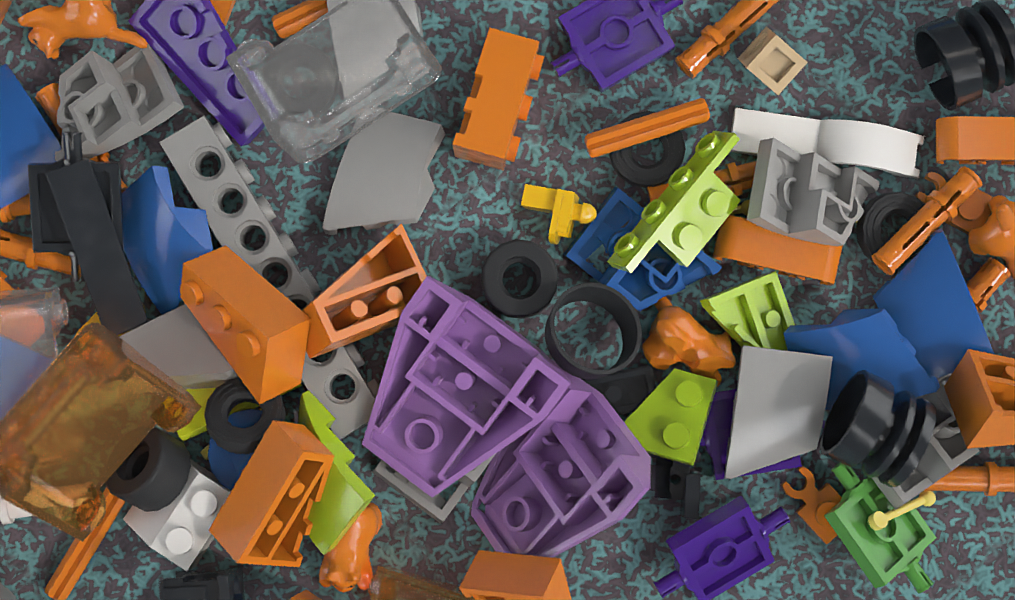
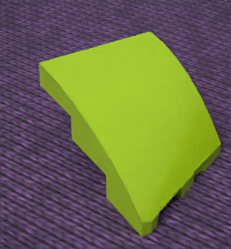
[298,390,375,555]

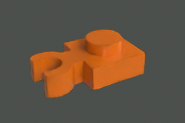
[915,172,993,234]
[781,466,842,545]

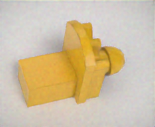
[521,184,597,245]

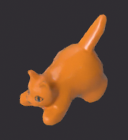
[18,0,148,60]
[968,195,1015,279]
[642,296,736,387]
[319,502,382,592]

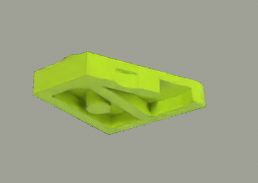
[700,271,795,351]
[624,368,718,466]

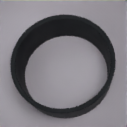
[545,282,642,379]

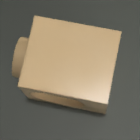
[738,26,808,95]

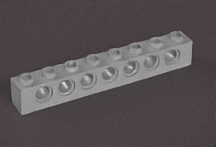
[159,116,379,440]

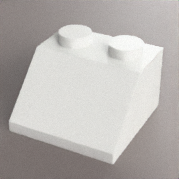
[123,459,231,571]

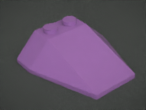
[362,276,572,497]
[471,359,651,558]

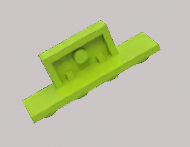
[607,131,741,273]

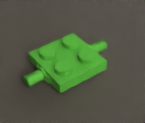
[824,463,936,593]

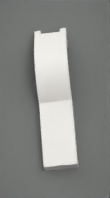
[730,108,924,179]

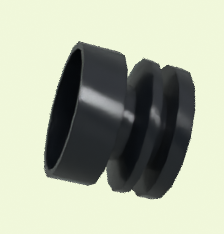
[914,0,1015,111]
[820,370,936,487]

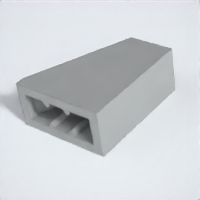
[107,304,239,393]

